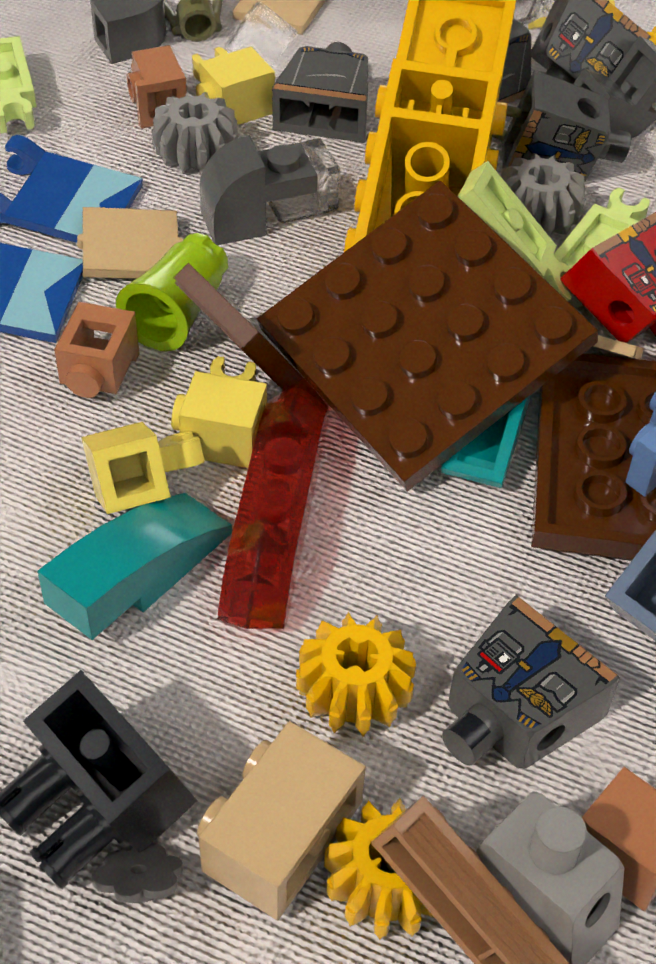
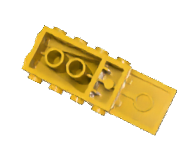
[344,0,517,252]

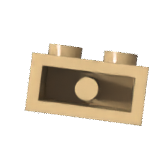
[197,721,366,921]

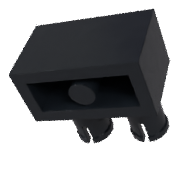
[0,670,197,889]

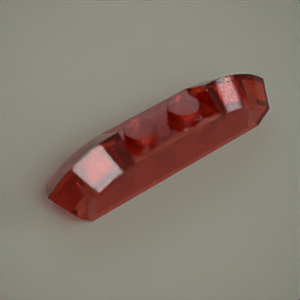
[217,378,330,629]

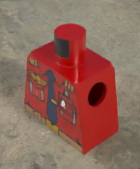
[560,212,656,343]

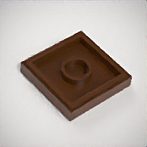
[174,263,307,396]

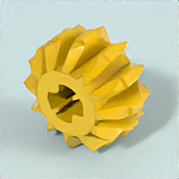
[296,611,416,737]
[324,798,435,940]

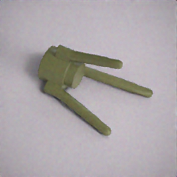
[164,0,223,42]

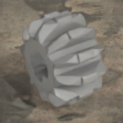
[151,92,238,173]
[501,153,586,236]

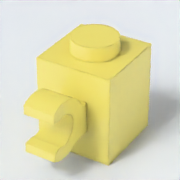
[192,46,275,125]
[171,356,267,469]
[81,422,205,514]

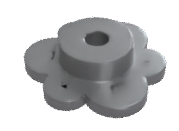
[92,843,183,903]

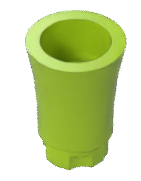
[116,233,228,352]

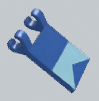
[0,135,143,243]
[0,243,83,343]

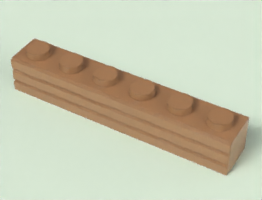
[371,795,570,964]

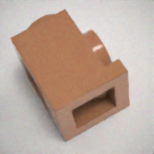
[126,45,187,129]
[54,302,140,398]

